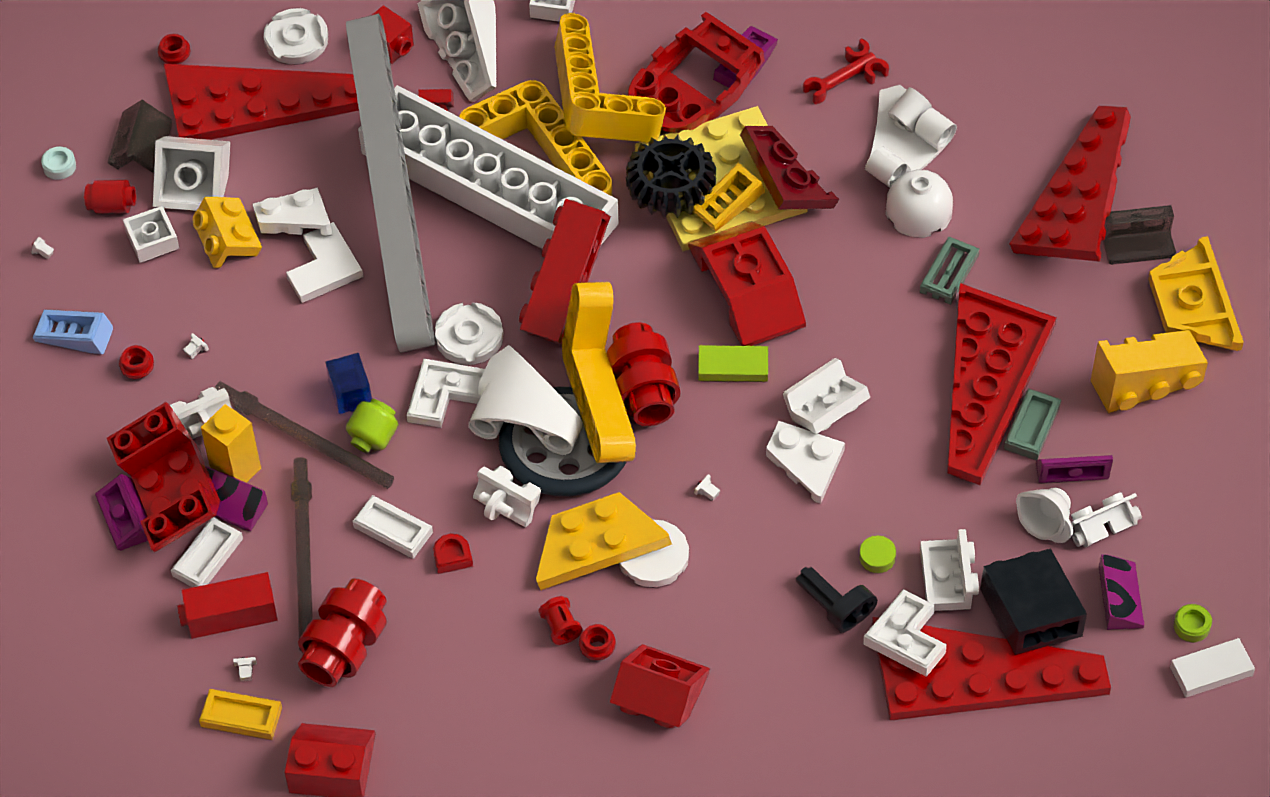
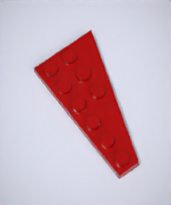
[164,64,359,140]
[947,283,1057,485]
[872,617,1111,720]

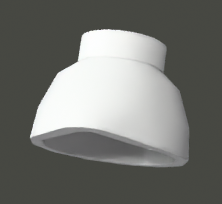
[1016,488,1073,543]

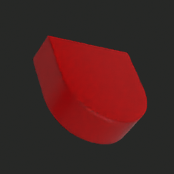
[433,533,473,574]

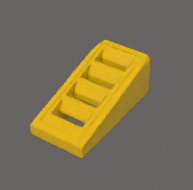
[693,162,765,231]

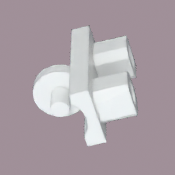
[170,387,232,439]
[473,466,541,528]

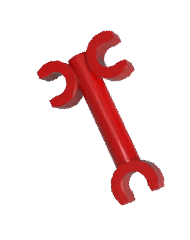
[803,39,889,104]

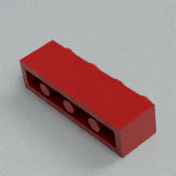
[519,199,611,345]

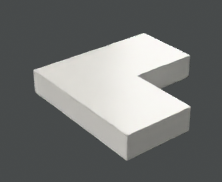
[286,222,363,303]
[407,359,485,428]
[863,589,947,677]

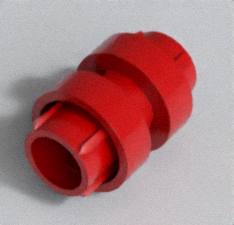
[606,322,681,426]
[298,578,387,687]

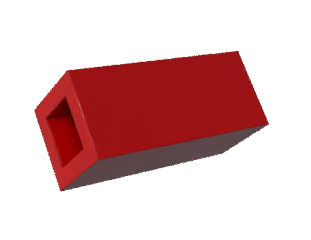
[177,572,278,639]

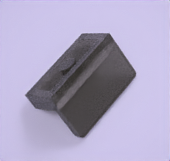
[108,100,172,173]
[1103,205,1176,265]

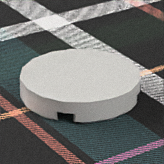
[264,8,328,65]
[435,303,504,365]
[619,520,689,588]

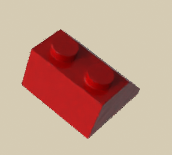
[610,644,710,728]
[284,723,376,797]

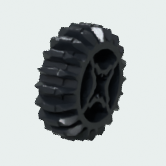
[626,134,716,218]

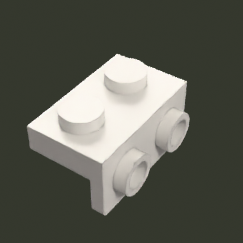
[783,358,870,434]
[920,529,979,611]

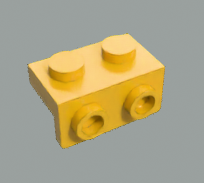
[193,197,262,268]

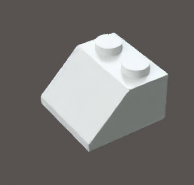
[153,136,230,211]

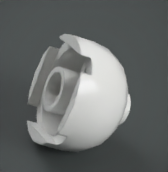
[886,169,953,238]

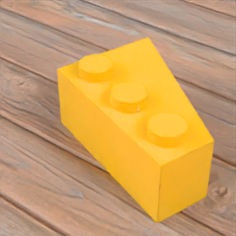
[1090,330,1208,413]

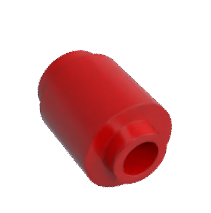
[84,180,136,214]

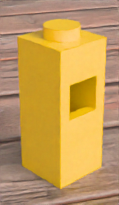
[201,404,261,483]

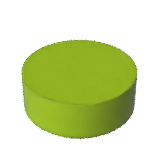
[859,536,896,573]
[1174,604,1212,642]

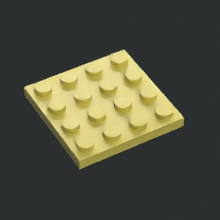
[635,106,808,251]

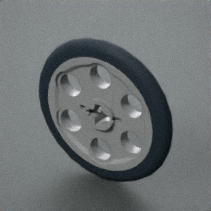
[499,387,627,497]

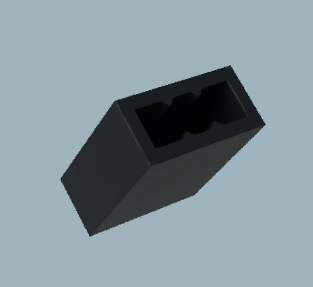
[980,548,1087,655]

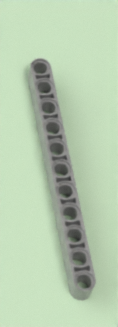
[346,14,435,353]

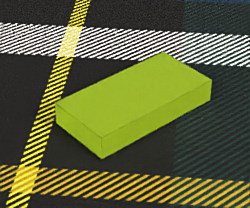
[698,345,768,382]

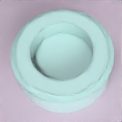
[41,146,76,180]

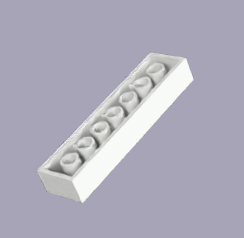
[358,85,619,249]

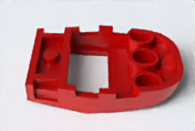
[628,12,765,133]

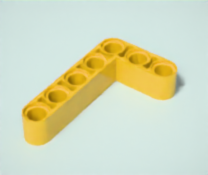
[554,13,666,142]
[459,80,612,196]
[562,282,636,463]

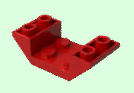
[688,221,806,346]
[107,402,220,552]

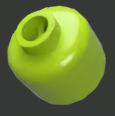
[346,399,398,453]

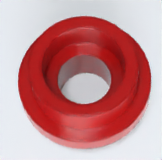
[158,34,191,64]
[119,345,154,379]
[579,624,616,660]

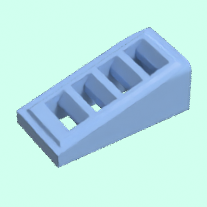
[33,310,113,354]

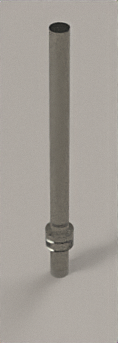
[215,381,394,489]
[290,457,313,651]

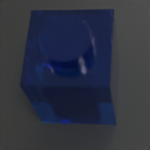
[325,353,372,414]

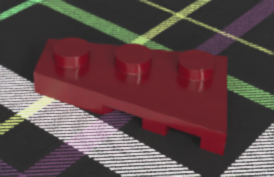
[740,126,840,210]

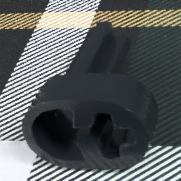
[796,567,878,633]

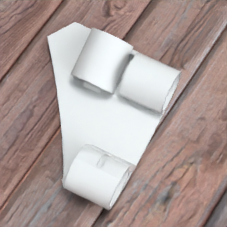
[865,85,957,187]
[469,345,583,455]

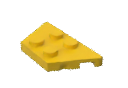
[1148,236,1244,351]
[536,492,672,590]

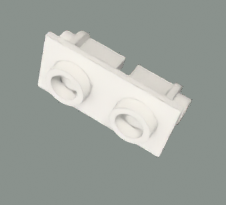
[1071,492,1142,547]

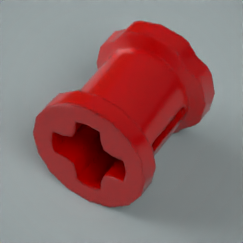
[538,596,583,645]

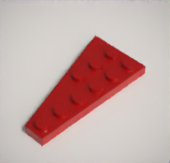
[1009,106,1131,262]

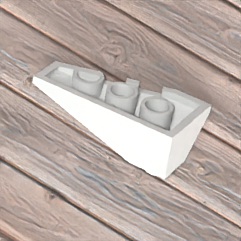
[417,0,496,102]

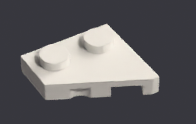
[253,188,332,236]
[766,421,845,504]

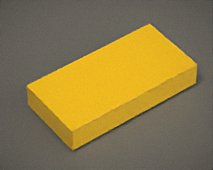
[199,689,282,740]

